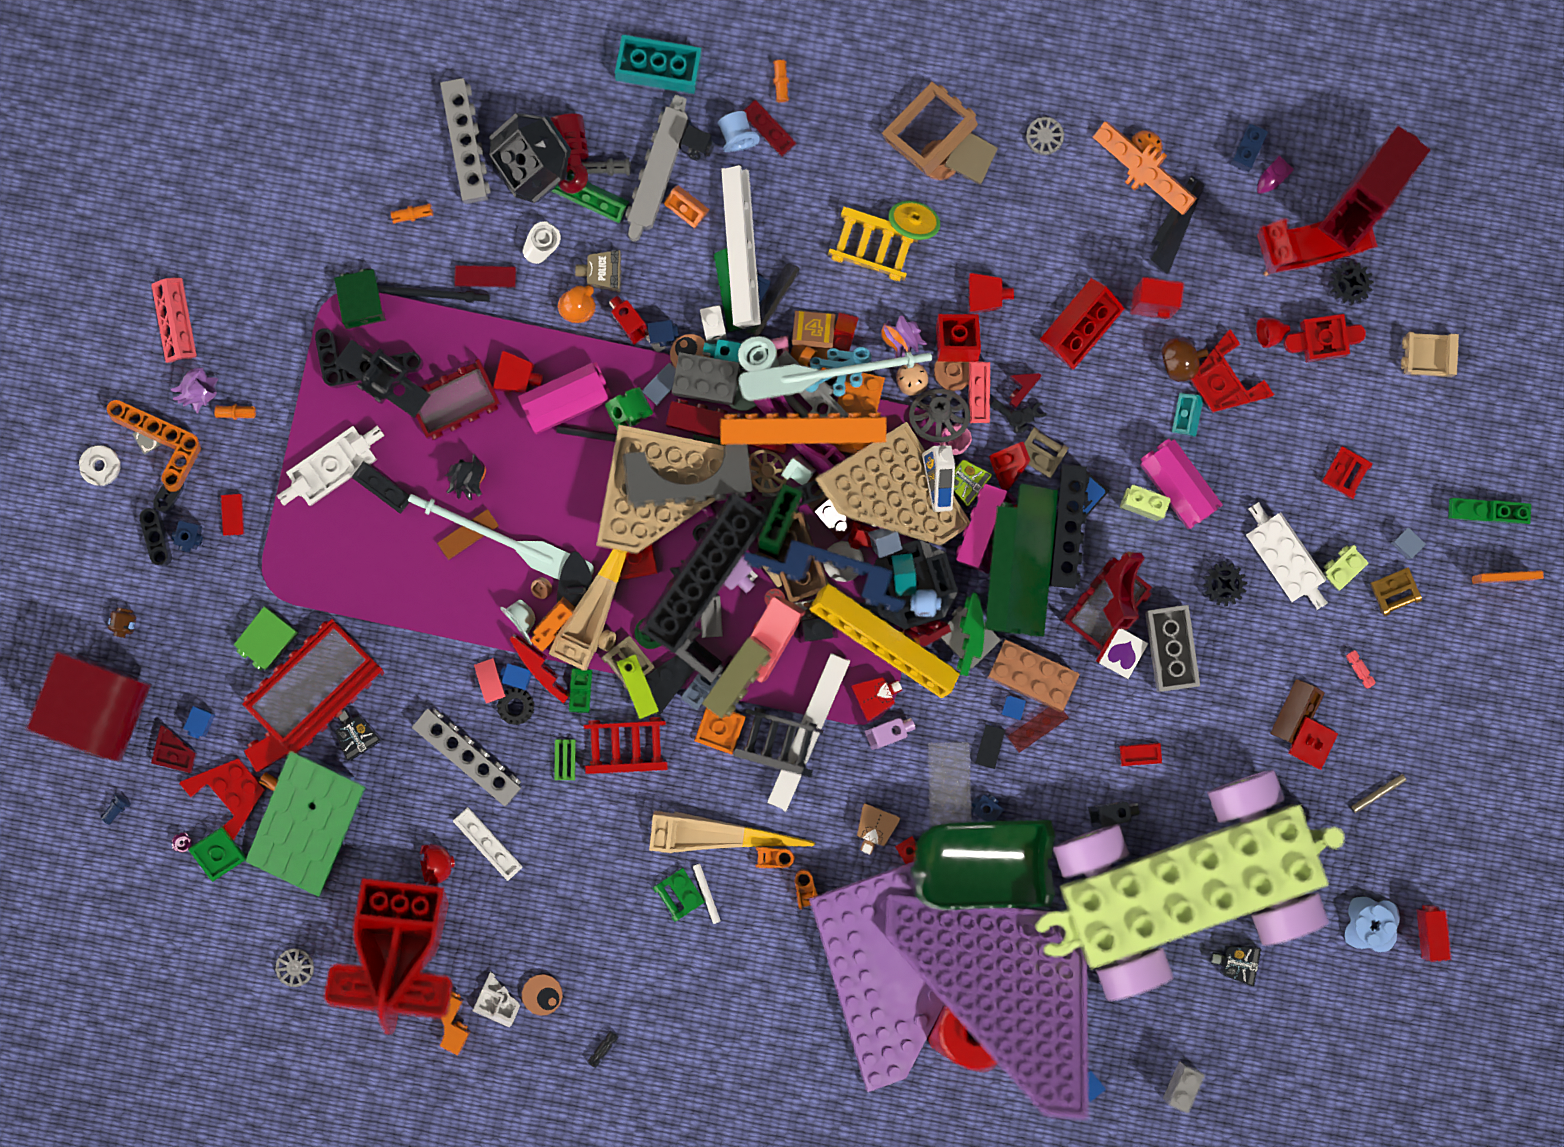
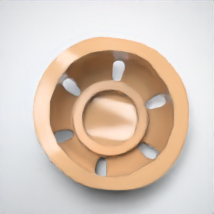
[896,363,928,396]

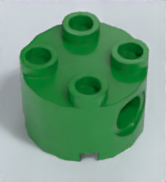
[605,387,653,431]

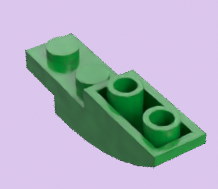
[1448,498,1531,524]
[957,593,985,677]

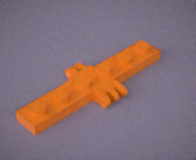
[1093,121,1197,214]

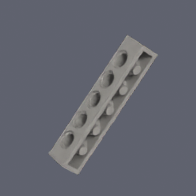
[440,78,491,204]
[412,708,523,807]

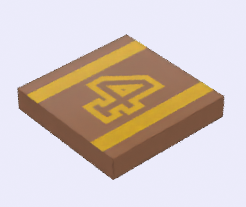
[792,311,835,348]

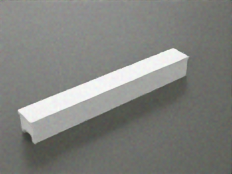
[722,165,761,329]
[768,653,850,811]

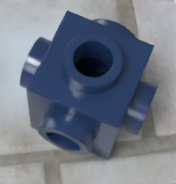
[172,521,203,552]

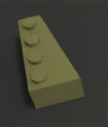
[702,636,772,719]

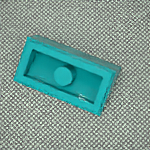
[1172,393,1203,437]

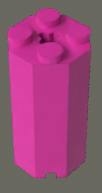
[518,362,613,435]
[1140,438,1223,530]

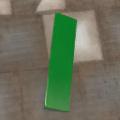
[552,174,629,223]
[714,248,742,332]

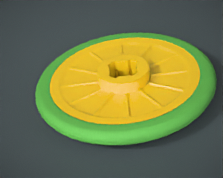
[889,201,940,240]

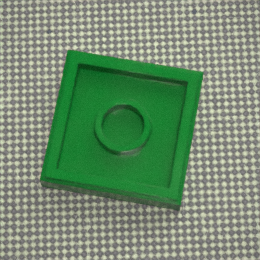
[188,826,246,882]

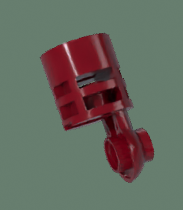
[550,114,589,194]

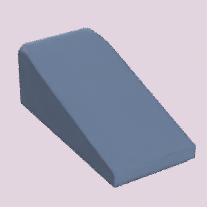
[642,363,676,406]

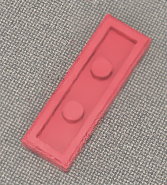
[968,362,990,423]

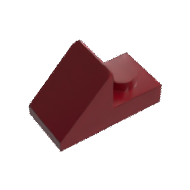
[1009,373,1042,409]

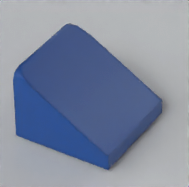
[1001,695,1026,720]

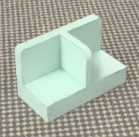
[781,454,816,485]

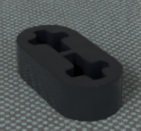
[153,477,184,512]

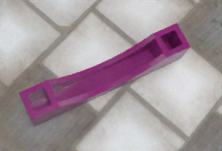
[752,395,847,475]

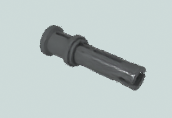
[569,158,631,176]

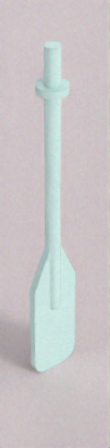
[739,352,932,400]
[408,494,594,580]

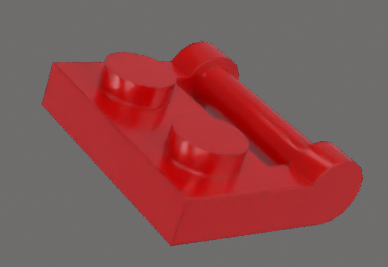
[1321,446,1373,500]

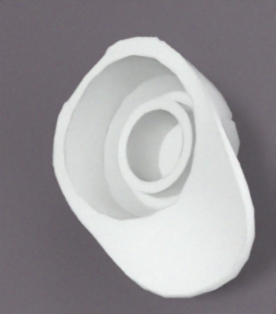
[523,222,561,264]

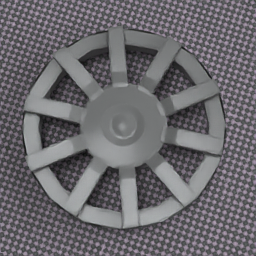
[1026,117,1064,155]
[275,948,314,987]

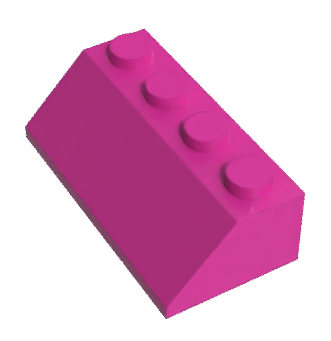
[956,484,1016,574]

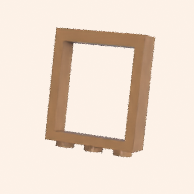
[882,82,978,177]

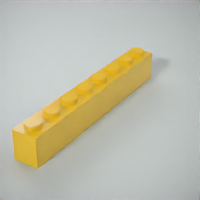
[810,584,959,699]

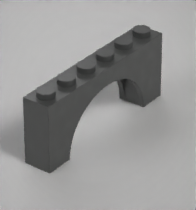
[622,444,752,508]

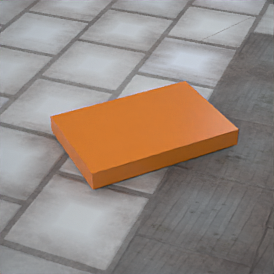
[1472,570,1544,584]

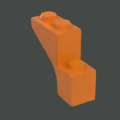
[440,990,471,1056]

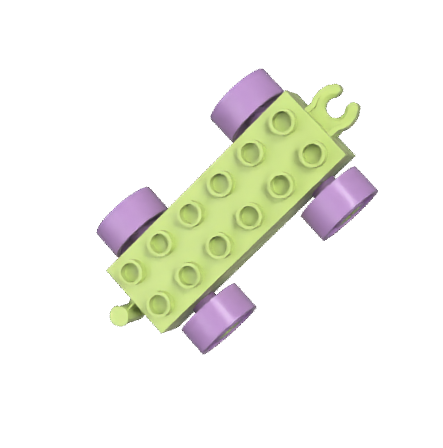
[1035,769,1344,1001]

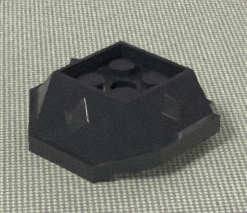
[489,112,571,203]
[867,539,958,630]

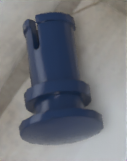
[100,792,131,825]

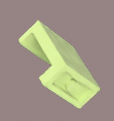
[1120,485,1170,521]

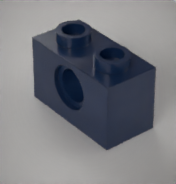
[1229,124,1268,173]

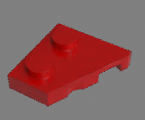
[989,442,1031,491]

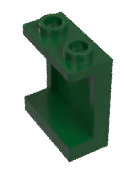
[334,269,386,329]

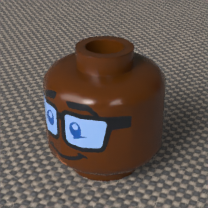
[108,608,137,638]

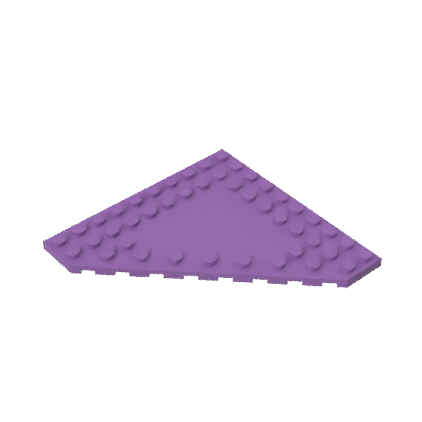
[809,862,945,1092]
[886,895,1088,1120]

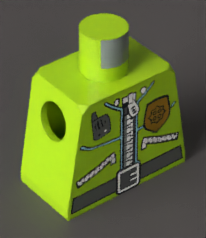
[953,460,992,507]

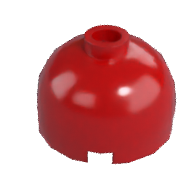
[420,844,455,886]

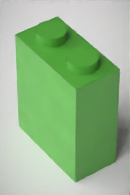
[234,607,299,671]

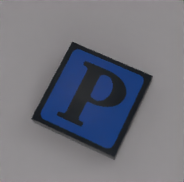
[1057,464,1109,517]

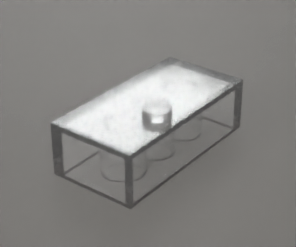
[927,742,971,825]

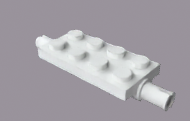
[277,425,385,506]
[1246,502,1328,610]

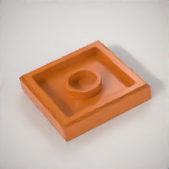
[694,708,746,755]

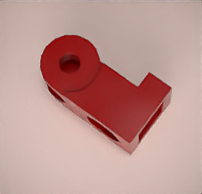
[848,523,877,550]

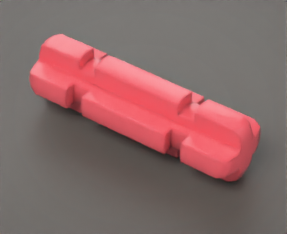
[1346,650,1376,689]

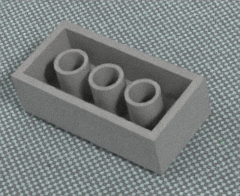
[1145,605,1200,692]

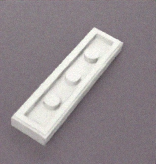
[453,807,523,881]

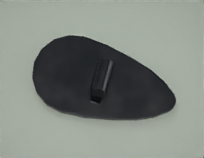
[557,551,593,607]

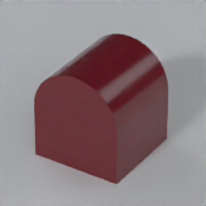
[26,652,152,762]

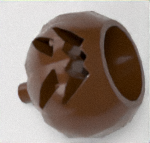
[1161,337,1208,382]

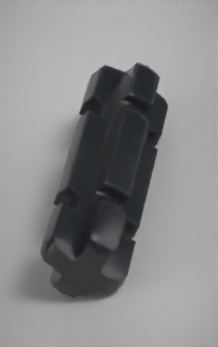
[587,1031,619,1068]

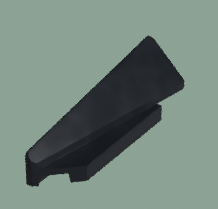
[1148,176,1204,274]

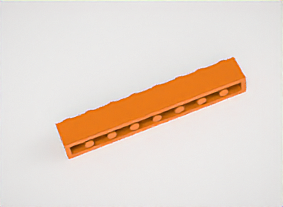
[721,412,886,444]

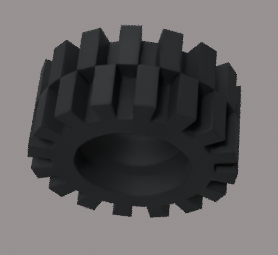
[497,688,535,725]

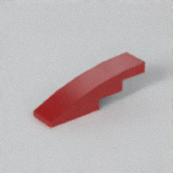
[510,633,570,704]

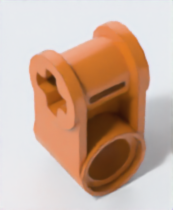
[755,847,795,868]
[795,869,818,910]

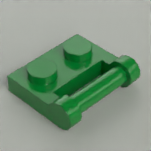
[652,868,705,922]

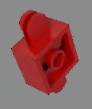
[1283,314,1366,363]

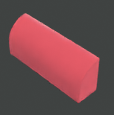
[751,597,806,683]

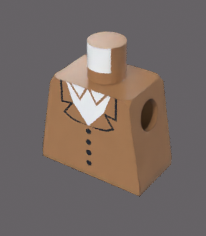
[857,803,900,854]

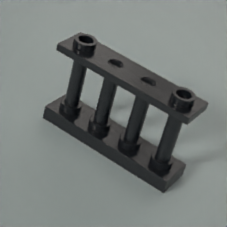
[733,707,824,778]

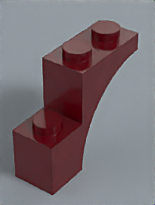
[1103,552,1145,630]

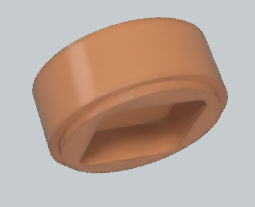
[531,577,552,599]

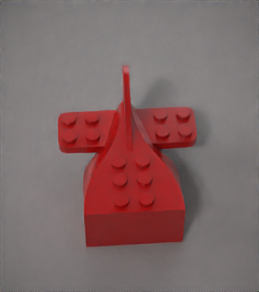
[324,879,453,1035]

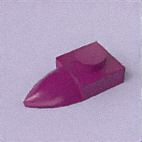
[1257,156,1294,194]

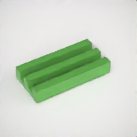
[554,739,576,780]

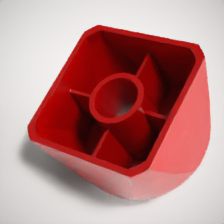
[928,1004,998,1073]

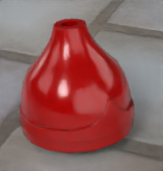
[1256,317,1290,348]

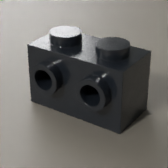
[681,125,714,161]

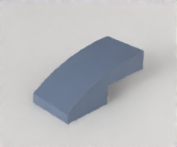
[680,673,719,711]

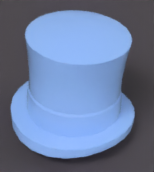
[718,111,760,152]

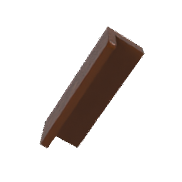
[1270,679,1325,744]

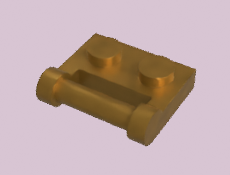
[1370,567,1422,617]

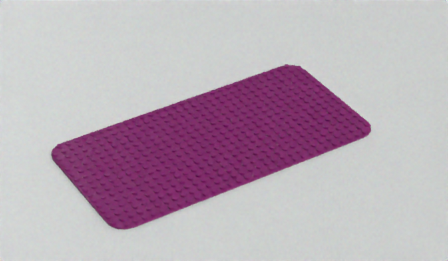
[262,293,948,725]

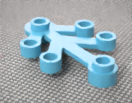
[805,347,872,396]

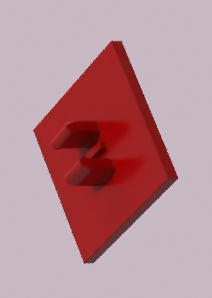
[1288,717,1338,770]

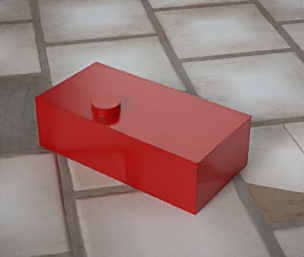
[1130,278,1184,319]

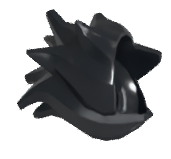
[445,454,486,500]

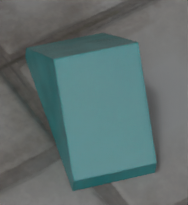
[891,554,917,597]

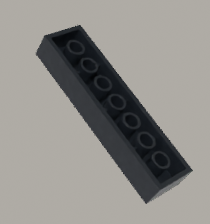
[639,493,769,654]

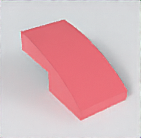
[474,658,505,704]

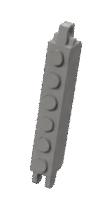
[625,95,689,242]

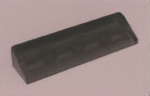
[745,263,800,337]

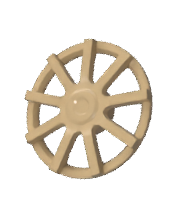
[749,450,787,494]

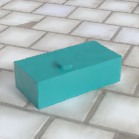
[615,35,702,94]

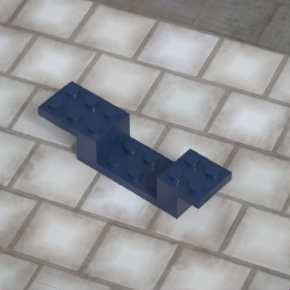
[743,541,906,612]

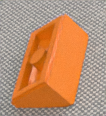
[663,185,709,228]

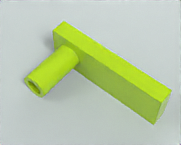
[617,654,659,719]

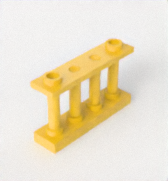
[828,207,918,282]

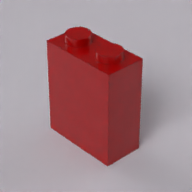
[1416,904,1451,962]

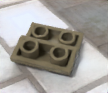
[945,133,998,185]

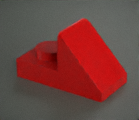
[829,312,859,352]

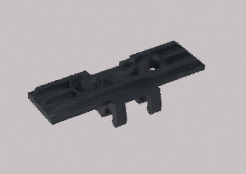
[335,339,431,418]

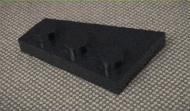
[645,655,695,717]

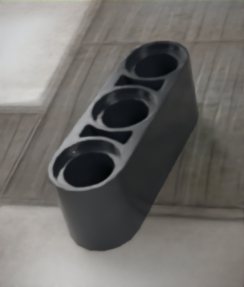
[139,508,172,566]

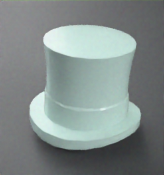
[738,337,779,372]

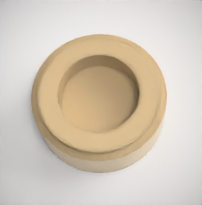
[598,630,616,651]

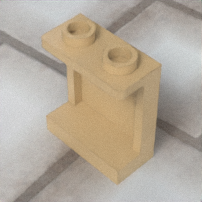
[1401,332,1459,377]

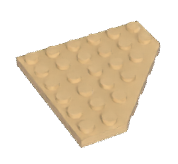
[816,422,970,546]
[596,425,725,553]

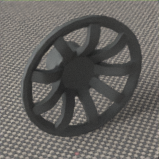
[909,389,970,443]

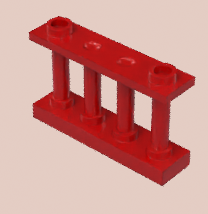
[584,717,668,774]

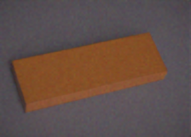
[437,509,499,560]

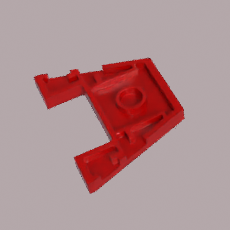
[1190,329,1274,413]
[179,758,266,840]

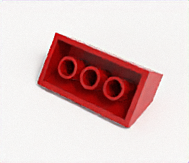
[1039,278,1125,370]

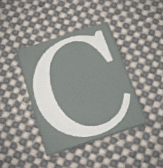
[133,427,162,454]

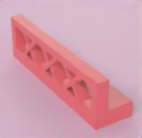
[151,278,197,363]

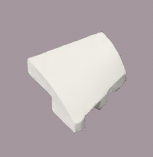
[473,972,520,1028]

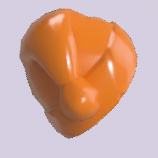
[558,285,596,323]

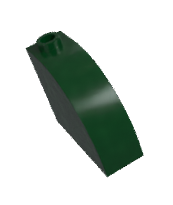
[758,484,802,559]

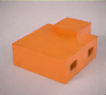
[530,596,576,652]

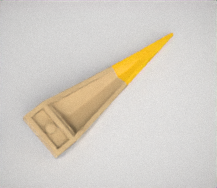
[549,549,627,671]
[649,811,815,853]

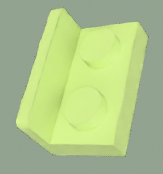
[1322,545,1369,591]

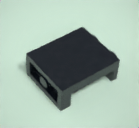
[676,626,733,682]

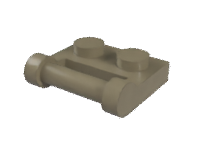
[1024,427,1069,478]
[601,635,655,690]

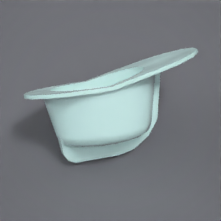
[500,600,535,645]

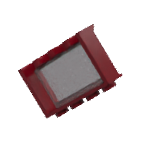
[416,359,501,440]
[1061,557,1152,651]

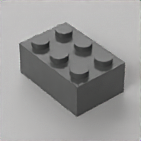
[672,352,741,406]

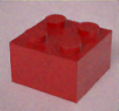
[936,314,981,362]

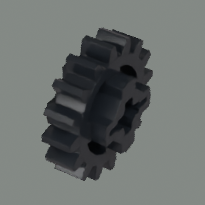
[1328,261,1374,306]
[1202,562,1248,607]

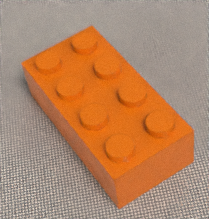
[829,372,885,456]

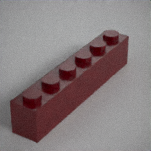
[666,399,787,455]

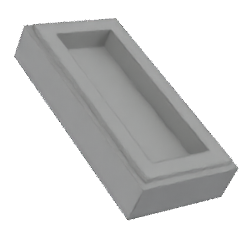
[701,596,723,638]

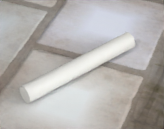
[692,864,721,924]

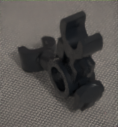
[990,399,1047,433]

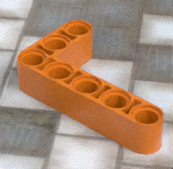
[107,400,201,492]

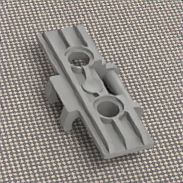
[778,351,848,417]

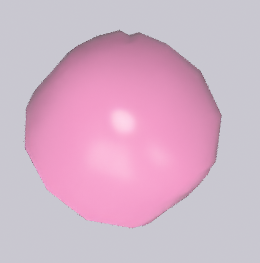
[939,423,972,455]

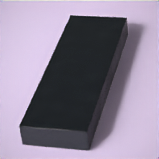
[351,461,410,514]

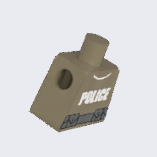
[575,250,621,292]

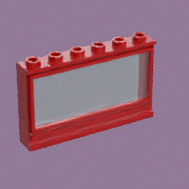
[242,619,385,754]

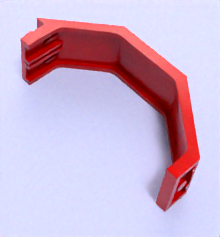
[1257,219,1378,274]

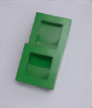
[569,669,592,713]

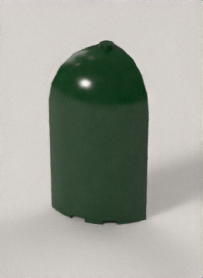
[911,820,1056,910]

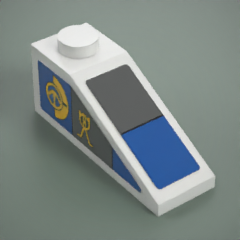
[922,446,955,512]

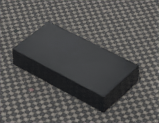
[975,724,1005,769]

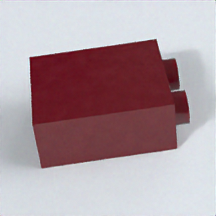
[1318,125,1431,252]

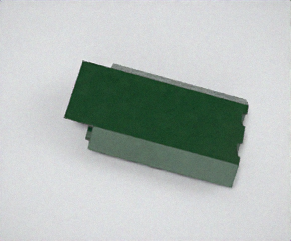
[984,483,1058,637]

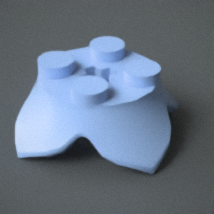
[1345,897,1400,952]

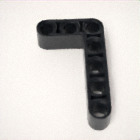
[315,328,423,388]

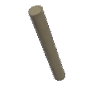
[1351,774,1407,813]

